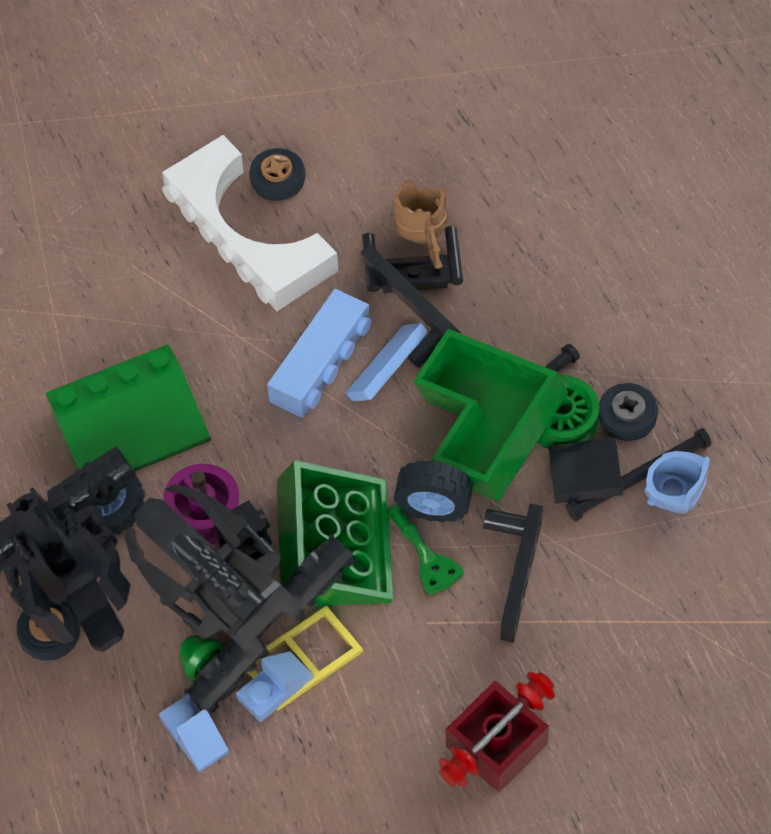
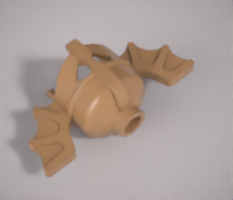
[393,179,447,269]

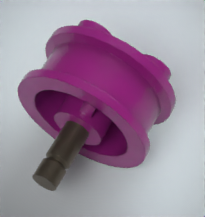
[164,464,241,545]

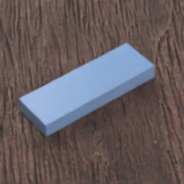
[346,323,428,401]

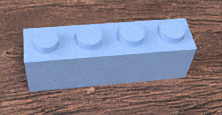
[267,289,371,418]

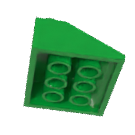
[45,344,211,471]
[277,460,393,606]

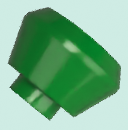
[179,634,224,680]

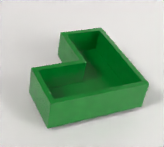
[413,329,568,502]

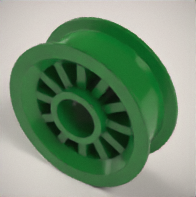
[537,375,599,449]

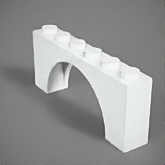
[162,135,338,311]

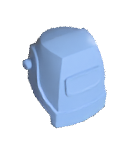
[644,451,710,514]

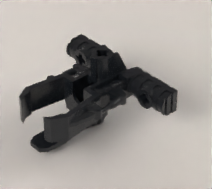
[0,446,138,652]
[124,484,355,713]

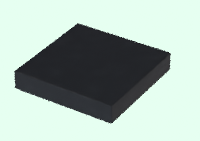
[548,437,623,504]

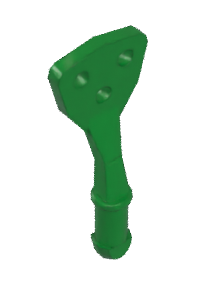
[388,505,464,595]

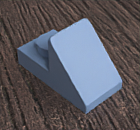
[236,652,314,723]
[159,694,229,773]

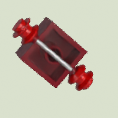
[439,671,555,793]

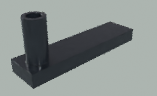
[360,244,461,369]
[483,504,543,643]

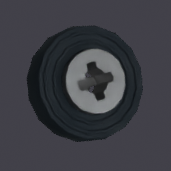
[598,383,658,441]

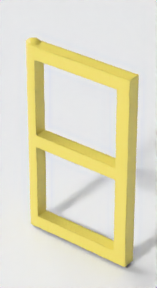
[247,605,363,711]

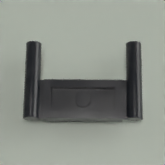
[362,226,463,293]

